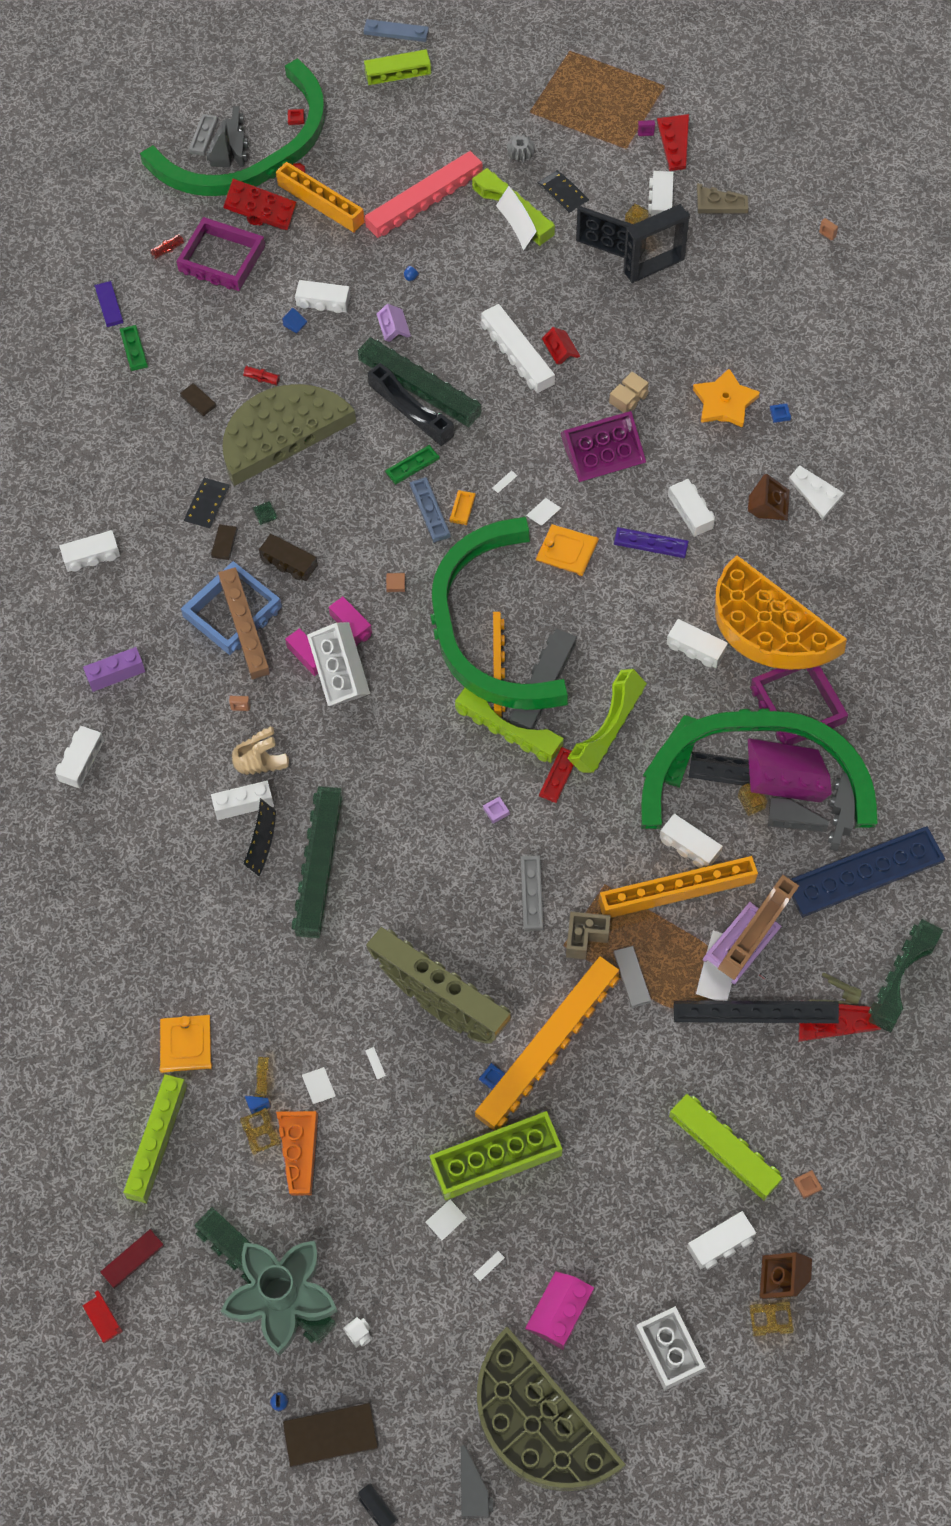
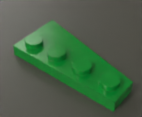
[643,715,698,788]

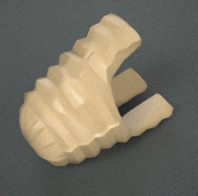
[232,726,289,775]

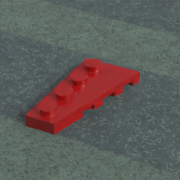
[657,114,689,171]
[798,1004,882,1042]

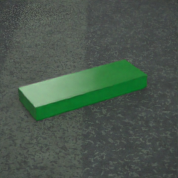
[120,325,148,371]
[385,445,440,485]

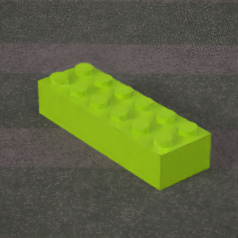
[429,1111,563,1201]

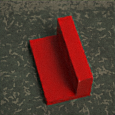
[542,327,580,365]
[82,1290,123,1343]

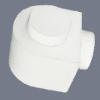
[343,1317,372,1348]

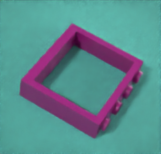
[176,217,265,291]
[750,666,848,745]

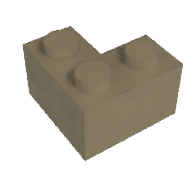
[566,912,610,960]

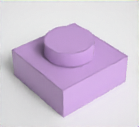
[483,797,510,824]

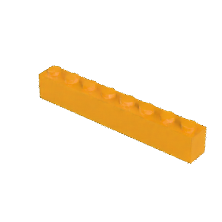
[598,856,758,918]

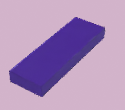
[94,281,123,327]

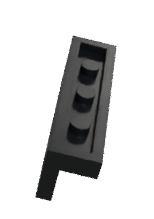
[688,751,750,787]

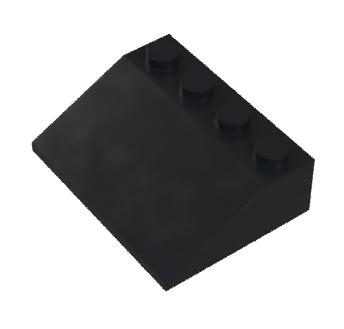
[576,206,647,258]

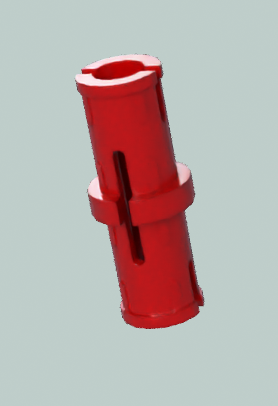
[243,366,280,386]

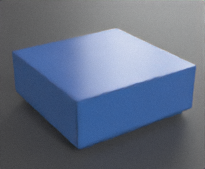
[769,403,791,423]
[479,1063,505,1090]

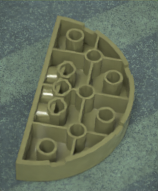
[223,384,356,486]
[366,927,511,1044]
[477,1327,626,1491]

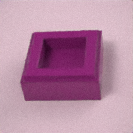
[637,120,655,137]

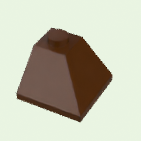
[748,474,789,521]
[760,1252,812,1299]

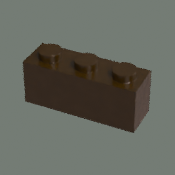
[259,533,318,581]

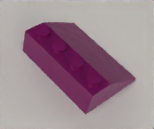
[560,411,646,482]
[748,738,832,802]

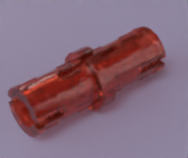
[150,234,184,259]

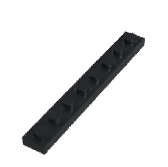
[674,1000,839,1023]

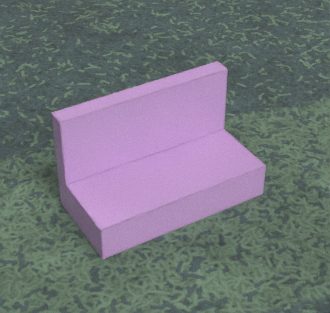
[377,303,411,342]

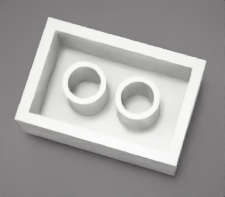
[635,1306,706,1391]

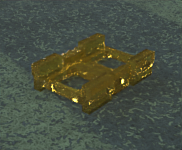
[255,1057,269,1098]
[240,1108,280,1155]
[749,1302,794,1337]

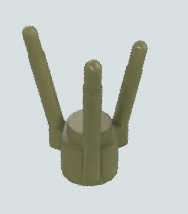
[809,973,862,1005]

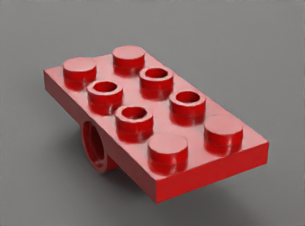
[223,179,296,230]

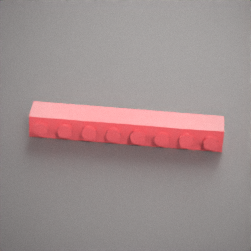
[365,151,483,238]

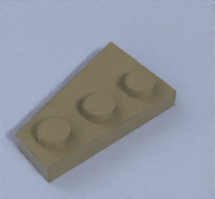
[696,183,748,213]

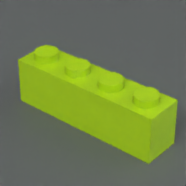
[364,49,431,85]

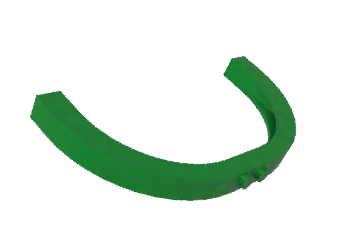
[140,58,325,196]
[430,517,568,710]
[640,709,878,829]

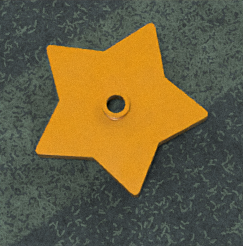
[693,369,760,427]

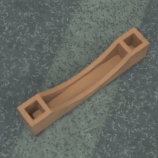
[218,567,269,680]
[717,875,799,980]

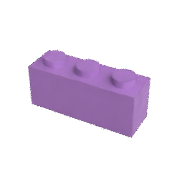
[83,647,145,692]

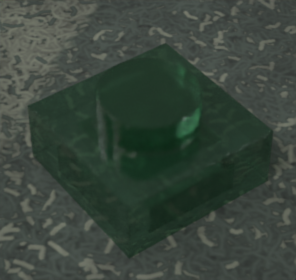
[253,501,277,525]

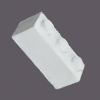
[648,171,673,216]
[295,280,350,313]
[668,479,715,537]
[59,530,120,572]
[667,619,728,668]
[55,726,104,789]
[211,780,274,820]
[660,814,722,868]
[687,1211,756,1270]

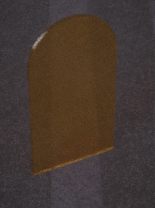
[563,884,708,1009]

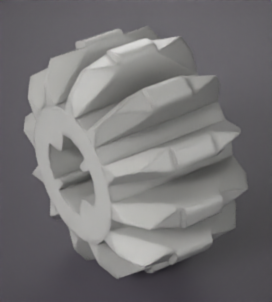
[507,134,534,162]

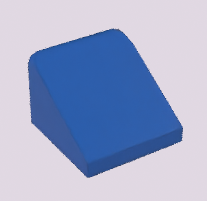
[282,308,307,334]
[244,1096,271,1115]

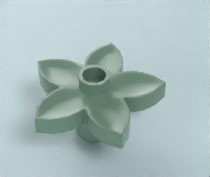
[220,1241,338,1356]

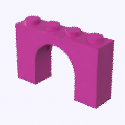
[285,596,372,676]

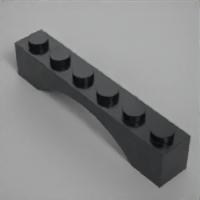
[368,363,454,447]

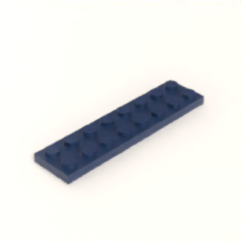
[790,826,945,918]

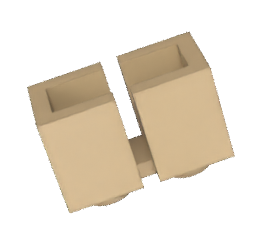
[609,372,649,413]

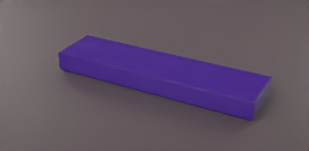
[614,527,689,558]

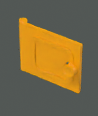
[536,524,599,576]
[159,1015,212,1073]

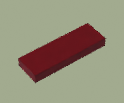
[100,1229,164,1289]

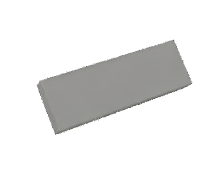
[188,114,218,156]
[613,946,651,1008]

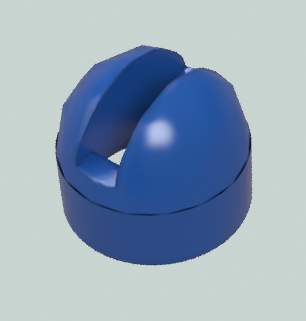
[404,266,419,281]
[270,1392,288,1411]

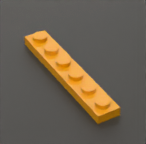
[493,612,505,718]

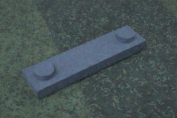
[364,19,429,42]
[410,477,450,543]

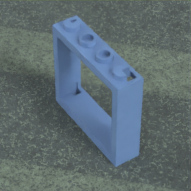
[181,561,282,655]

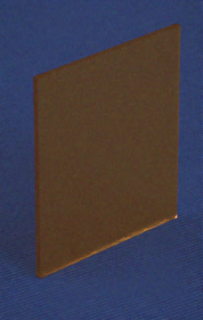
[530,51,665,149]

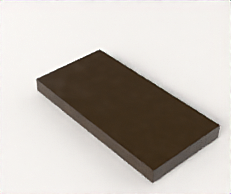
[283,1403,378,1467]

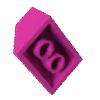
[525,1271,594,1350]

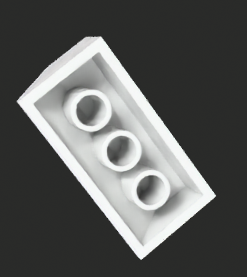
[307,622,370,706]

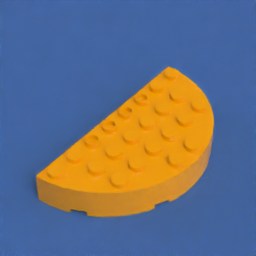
[715,555,847,670]

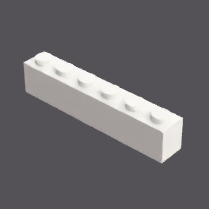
[480,304,555,393]

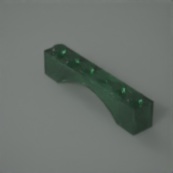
[868,919,944,1033]

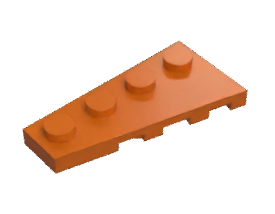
[276,1111,318,1196]

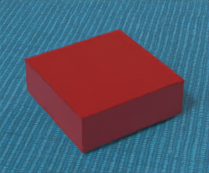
[288,109,304,125]

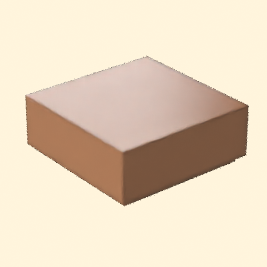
[819,218,838,240]
[386,573,405,592]
[229,696,251,711]
[793,1170,823,1199]

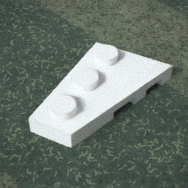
[789,465,844,520]

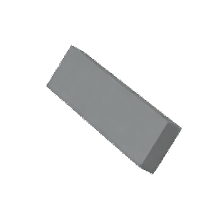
[520,856,544,931]

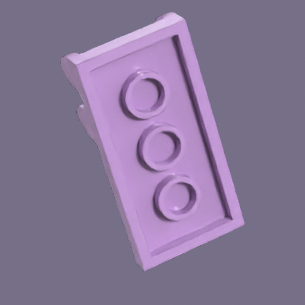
[703,902,782,985]

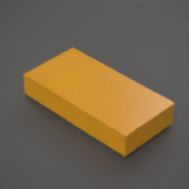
[450,490,476,525]

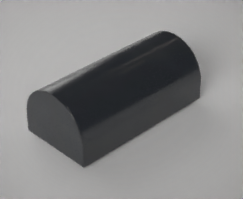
[357,1483,399,1526]

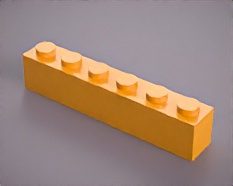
[276,162,365,233]

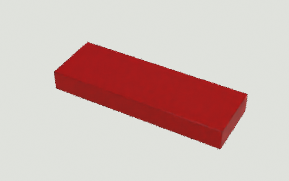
[539,747,574,803]

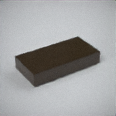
[180,383,216,416]
[211,524,237,560]

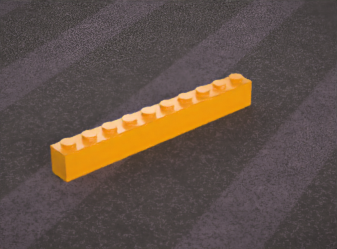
[475,956,620,1131]

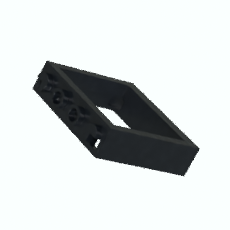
[623,204,690,283]

